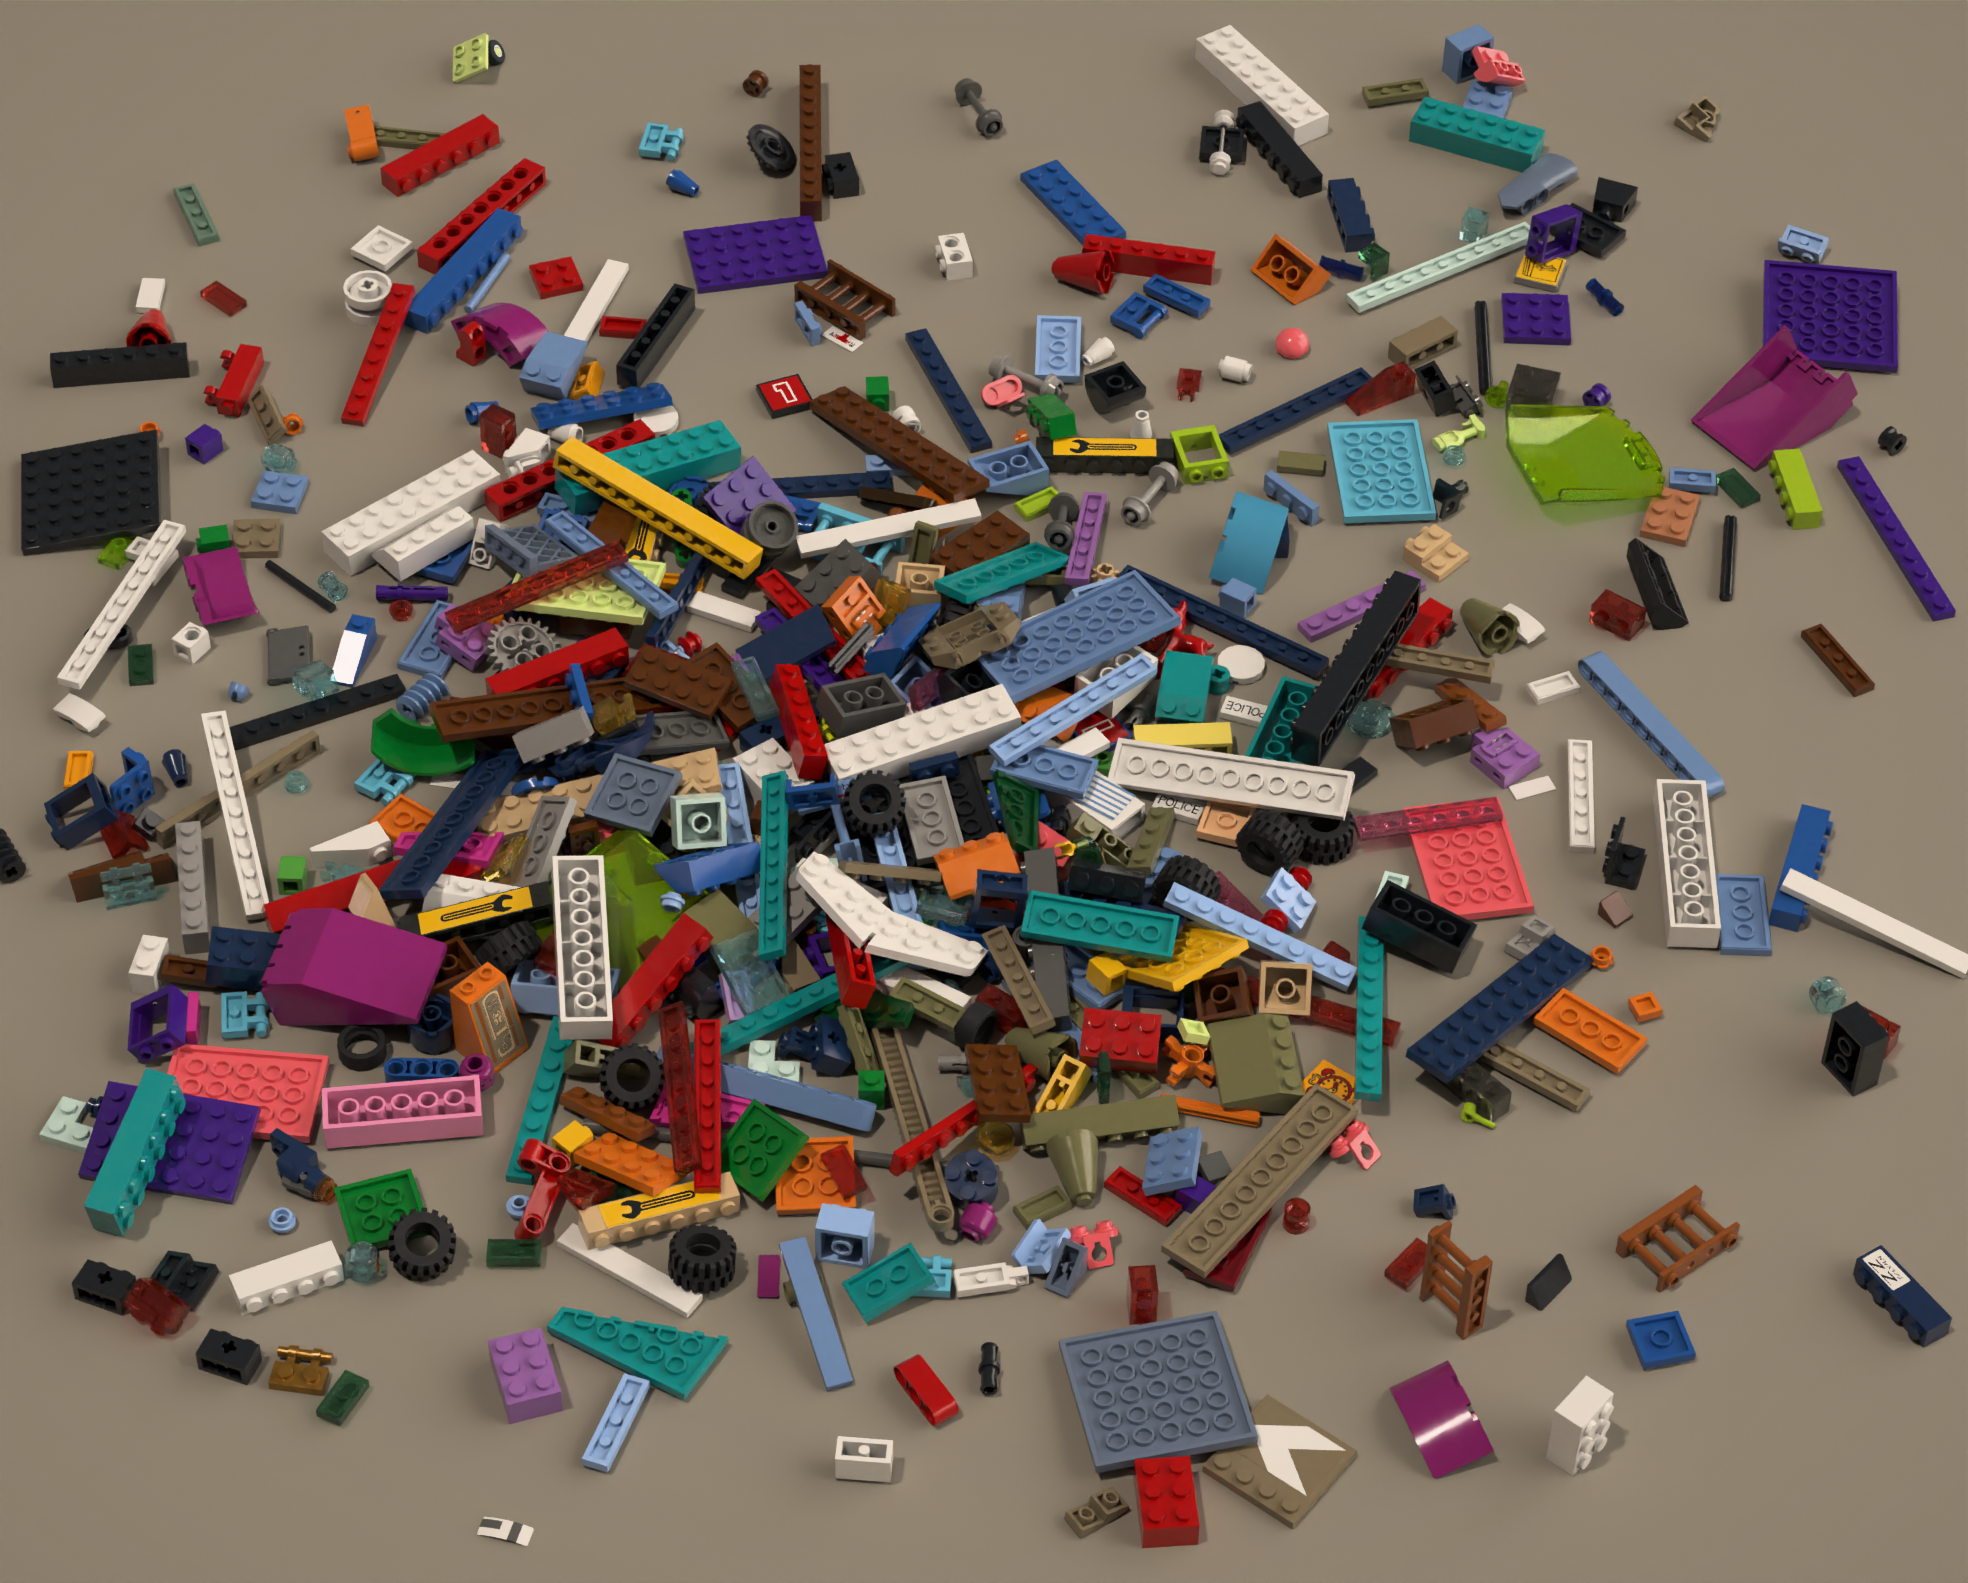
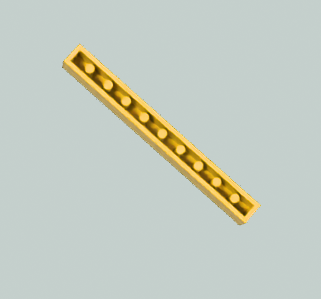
[553,437,763,580]

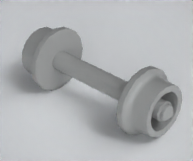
[989,354,1064,398]
[1121,462,1179,525]

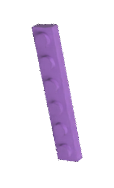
[1065,492,1107,587]
[1297,570,1426,643]

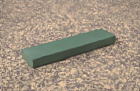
[173,183,220,246]

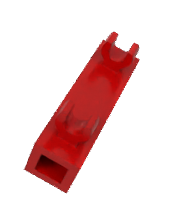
[203,344,264,417]

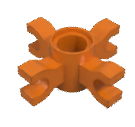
[1161,1035,1216,1088]

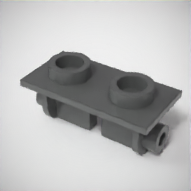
[1450,375,1484,419]

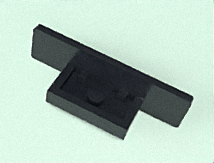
[790,801,860,863]

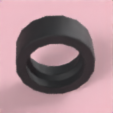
[955,1001,999,1048]
[337,1025,387,1072]

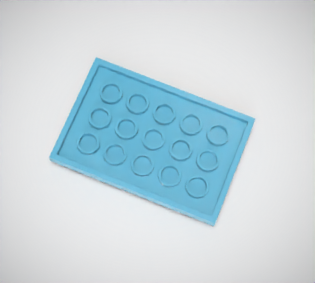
[1327,419,1436,524]

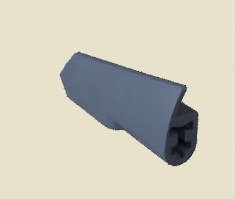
[1498,153,1578,215]

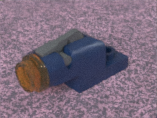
[270,1128,337,1202]

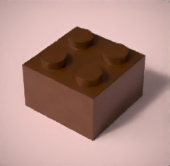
[1193,966,1254,1026]

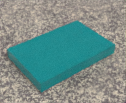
[842,1242,936,1323]

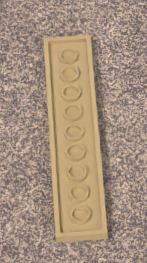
[478,747,722,841]

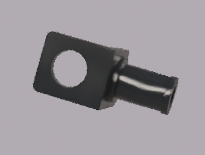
[1433,478,1469,519]

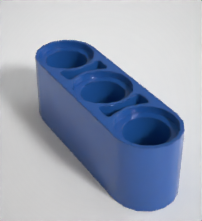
[384,1058,460,1083]

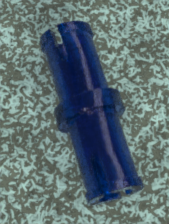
[1319,255,1364,281]
[1586,278,1624,316]

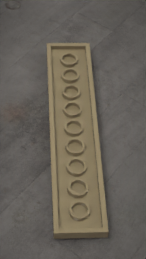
[1161,1083,1358,1278]

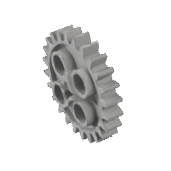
[485,616,560,672]

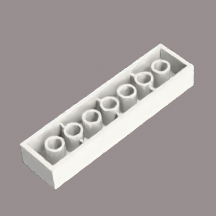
[1195,25,1329,146]
[321,450,501,576]
[824,684,1022,781]
[1653,779,1721,948]
[551,855,613,1040]

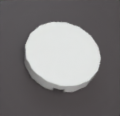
[633,406,679,438]
[1218,645,1265,685]

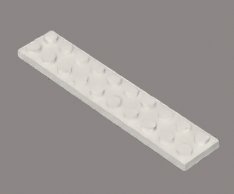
[1108,738,1355,821]

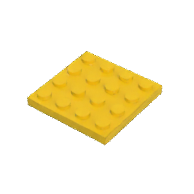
[1117,923,1249,992]

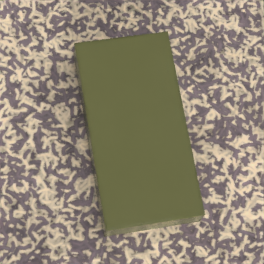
[1277,450,1325,476]
[908,520,939,564]
[1013,1185,1072,1230]

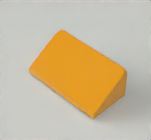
[569,361,605,400]

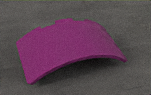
[451,302,549,367]
[182,547,259,625]
[1390,1360,1494,1478]

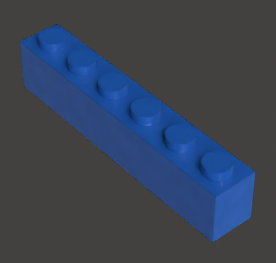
[1769,804,1833,932]

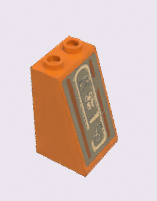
[449,962,529,1074]

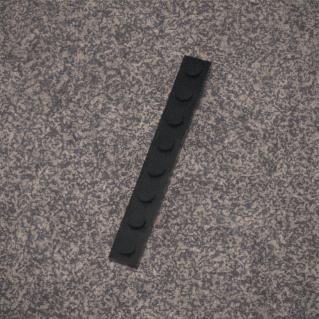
[229,674,406,751]

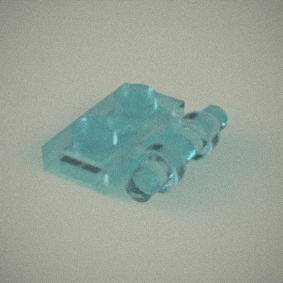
[100,862,157,910]

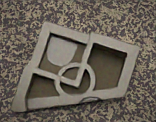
[1674,94,1720,141]

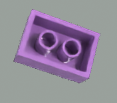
[488,1328,563,1424]

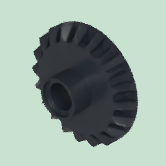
[747,124,795,172]

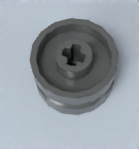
[740,500,798,559]

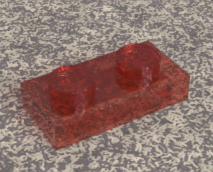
[1384,1238,1427,1290]

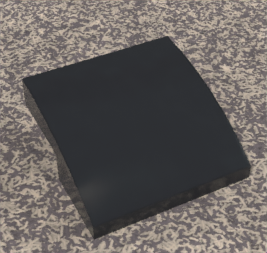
[142,1250,219,1311]

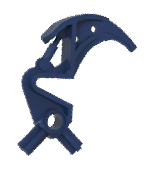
[519,711,655,781]

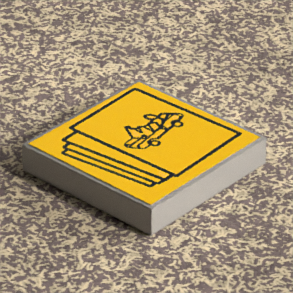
[1514,250,1567,292]

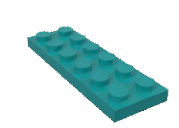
[934,542,1069,604]
[1020,890,1179,963]

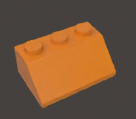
[1250,234,1331,305]
[1014,686,1078,743]
[933,832,1021,901]

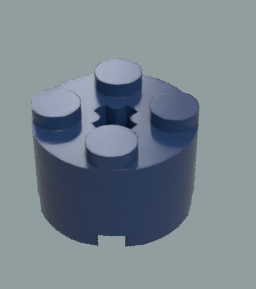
[407,994,455,1056]
[944,1149,999,1210]

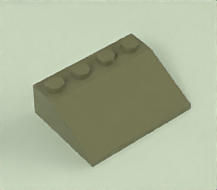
[1206,1013,1304,1114]

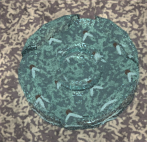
[1347,699,1395,739]

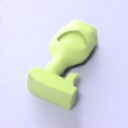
[1432,414,1485,452]

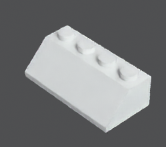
[372,506,475,582]
[422,874,521,940]

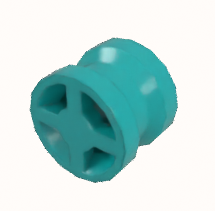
[1209,665,1230,695]

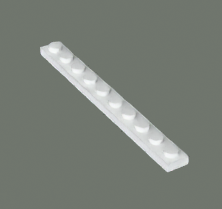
[57,520,186,690]
[201,711,269,921]

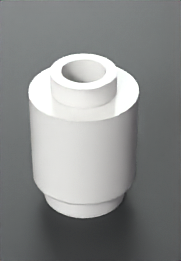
[1218,356,1252,383]

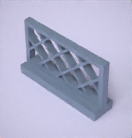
[485,524,580,581]

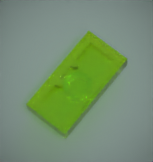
[97,534,142,570]

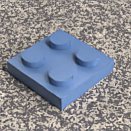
[250,470,309,514]

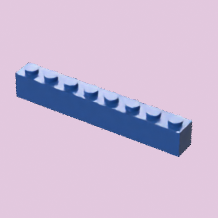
[404,208,523,334]

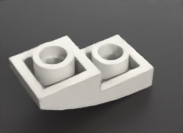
[1503,603,1545,643]
[53,693,106,732]

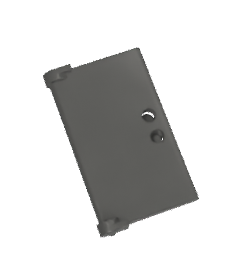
[266,625,310,686]

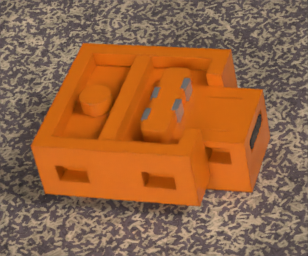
[821,576,886,642]

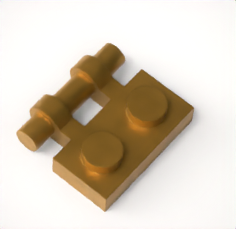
[268,1345,333,1396]

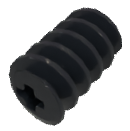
[0,828,26,883]

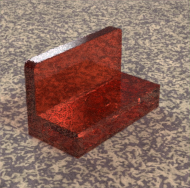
[100,809,149,859]

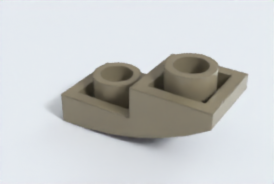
[1064,1487,1129,1538]

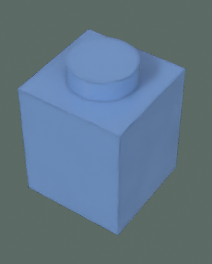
[1218,578,1257,618]

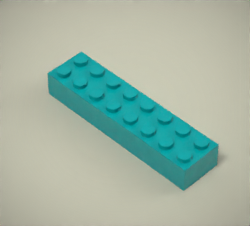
[555,420,741,516]

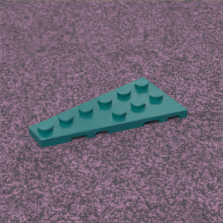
[547,1307,728,1400]

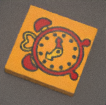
[1302,1059,1356,1104]

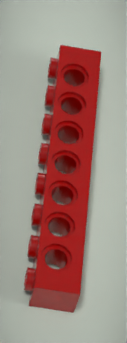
[417,158,546,275]
[484,419,655,522]

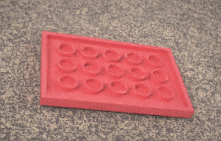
[1402,797,1534,920]
[167,1044,329,1143]

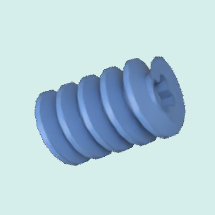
[396,673,449,721]

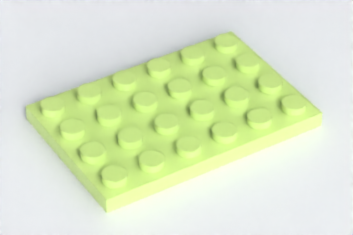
[503,552,666,625]

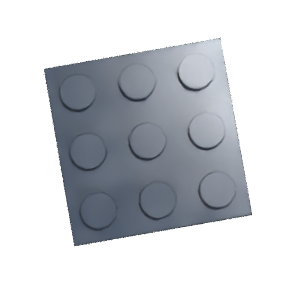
[584,753,683,837]

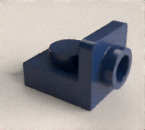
[777,1025,811,1061]
[1413,1184,1456,1220]

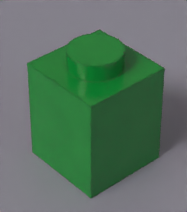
[866,376,889,411]
[195,524,230,553]
[858,1070,884,1110]

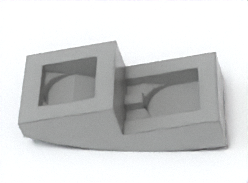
[1504,915,1555,960]

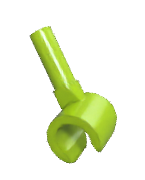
[1461,1102,1496,1129]

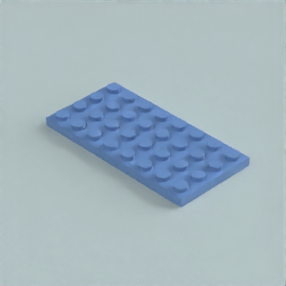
[975,570,1182,704]

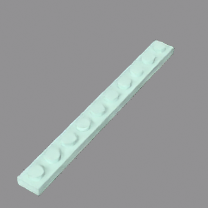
[1346,222,1530,313]

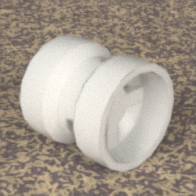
[892,406,921,433]

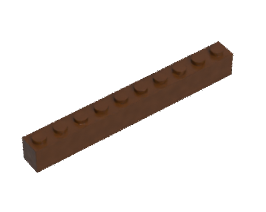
[799,64,822,221]

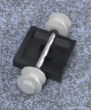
[1199,110,1245,175]

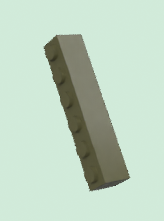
[1019,1095,1180,1153]

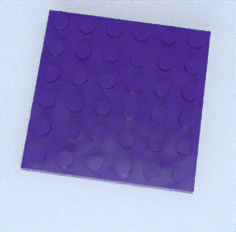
[1762,260,1898,373]

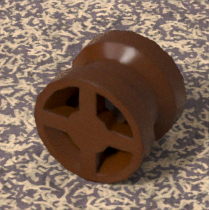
[743,70,769,97]

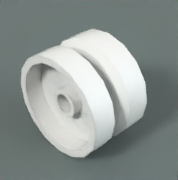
[343,270,392,326]

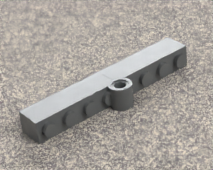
[1012,847,1073,1032]

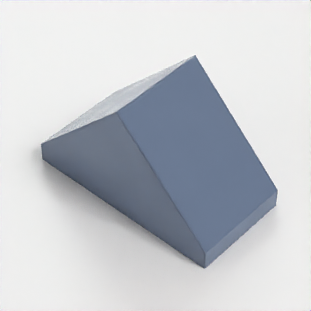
[1044,1237,1088,1298]

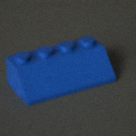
[863,602,941,680]
[654,841,761,896]

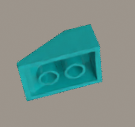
[1155,650,1214,724]

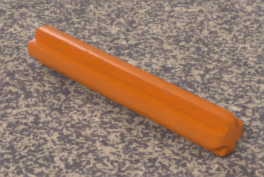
[1160,1094,1260,1127]

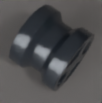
[1878,426,1907,455]

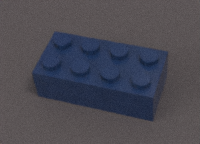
[205,926,281,991]

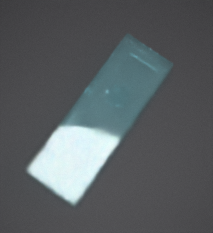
[731,656,780,722]

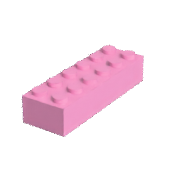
[322,1075,484,1149]

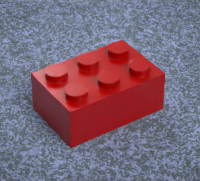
[1079,1008,1162,1074]
[1133,1456,1200,1548]

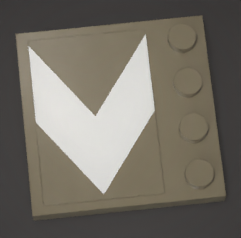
[1202,1394,1357,1530]

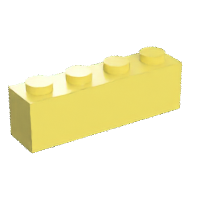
[1133,722,1233,754]

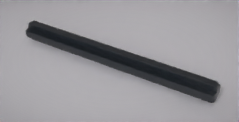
[1474,300,1492,395]

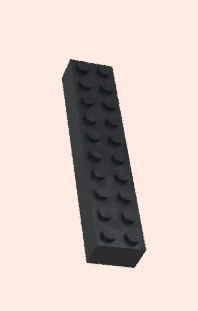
[1289,570,1421,767]

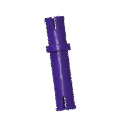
[376,584,448,602]

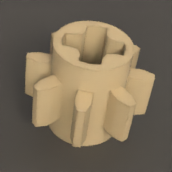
[1091,563,1119,583]

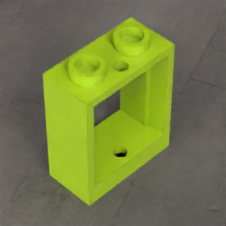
[1170,425,1229,485]

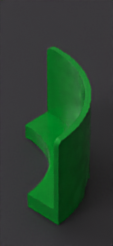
[371,708,475,776]

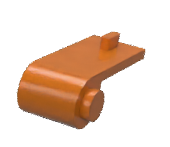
[344,104,380,162]

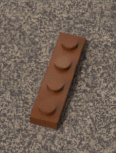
[1435,677,1507,732]
[559,1086,655,1142]

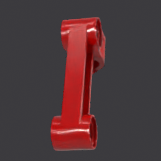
[514,1139,571,1246]

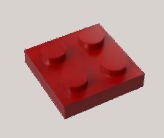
[529,256,583,299]

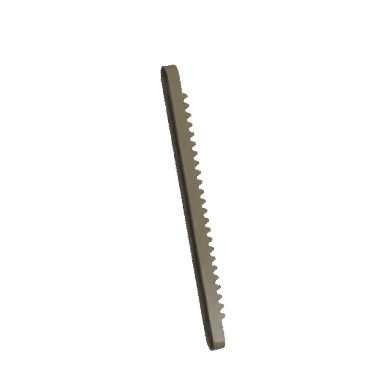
[869,1027,954,1232]

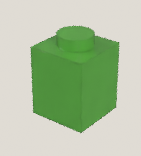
[277,856,308,895]

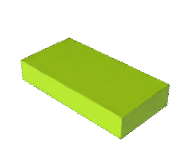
[1014,486,1058,522]

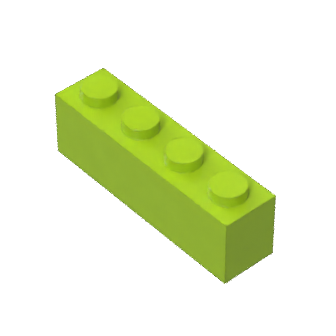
[1768,448,1823,530]

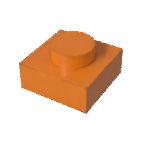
[1628,992,1663,1023]

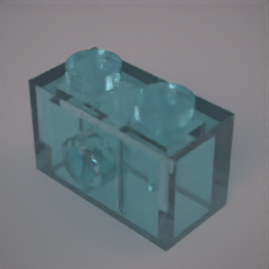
[292,660,339,701]

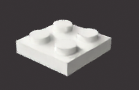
[351,225,413,272]

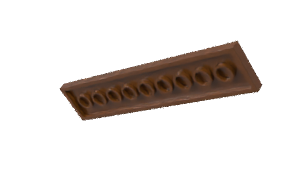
[809,386,990,503]
[428,677,675,742]

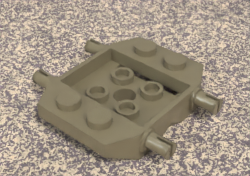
[917,602,1021,669]

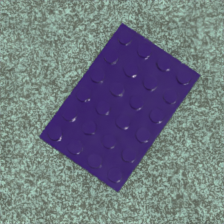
[683,215,828,294]
[78,1081,261,1205]

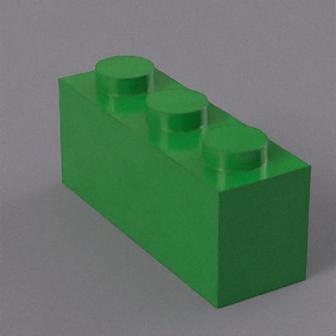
[1026,393,1077,440]

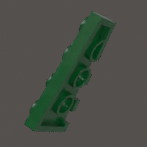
[992,769,1039,855]
[814,992,916,1029]

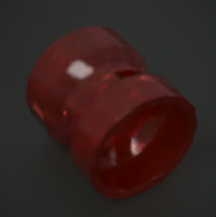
[1282,1198,1311,1235]

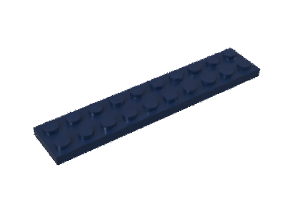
[379,748,523,900]
[1405,934,1594,1084]

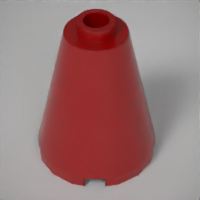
[1051,250,1115,294]
[126,309,171,347]

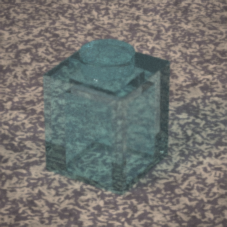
[1459,206,1490,243]

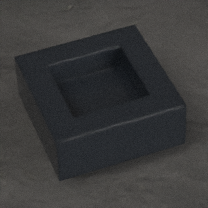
[131,807,166,842]

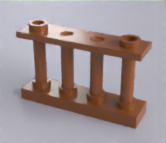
[1615,1185,1740,1293]
[1419,1220,1493,1340]

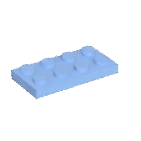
[1035,315,1081,383]

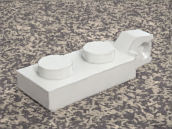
[953,1262,1029,1298]

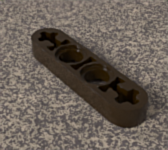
[857,486,938,510]

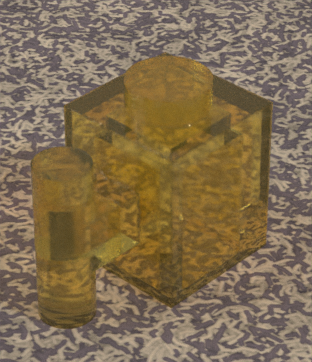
[592,693,636,735]

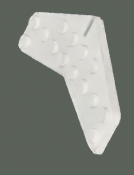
[796,852,989,976]

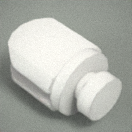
[507,455,542,478]

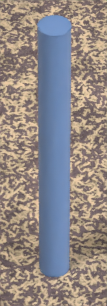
[464,253,511,313]

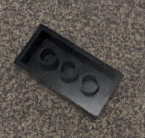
[1361,880,1478,974]

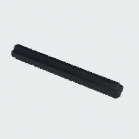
[1719,515,1737,601]

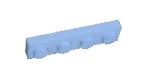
[582,1373,650,1473]

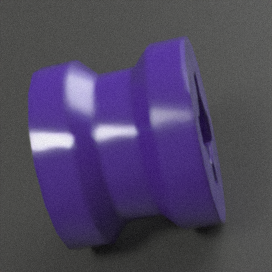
[1582,383,1611,412]

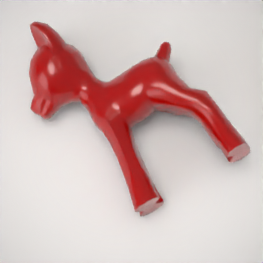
[1154,599,1214,680]

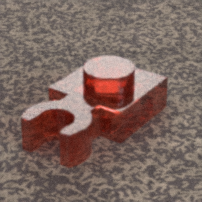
[1177,368,1202,402]

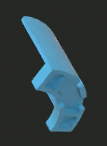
[1209,491,1289,594]

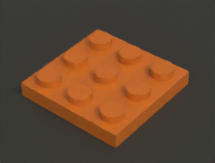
[776,1136,856,1215]

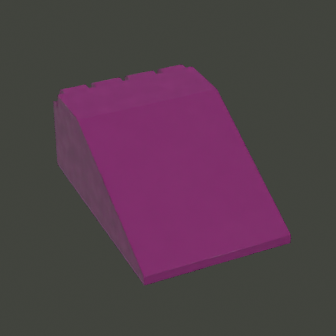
[1691,325,1858,472]
[260,908,448,1026]

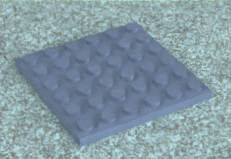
[1059,1311,1258,1473]

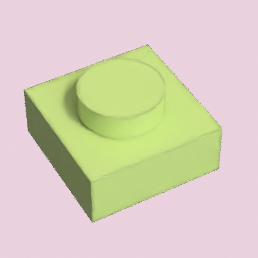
[1177,1018,1210,1045]

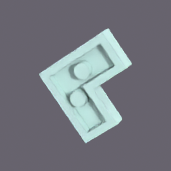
[748,1040,800,1082]
[39,1096,93,1154]

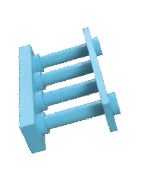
[797,502,905,582]

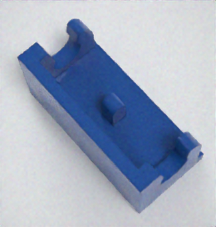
[786,774,839,810]

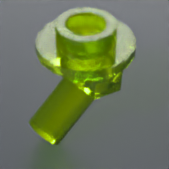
[1485,380,1508,408]

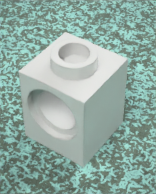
[171,622,211,665]

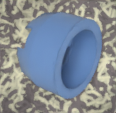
[228,681,249,701]

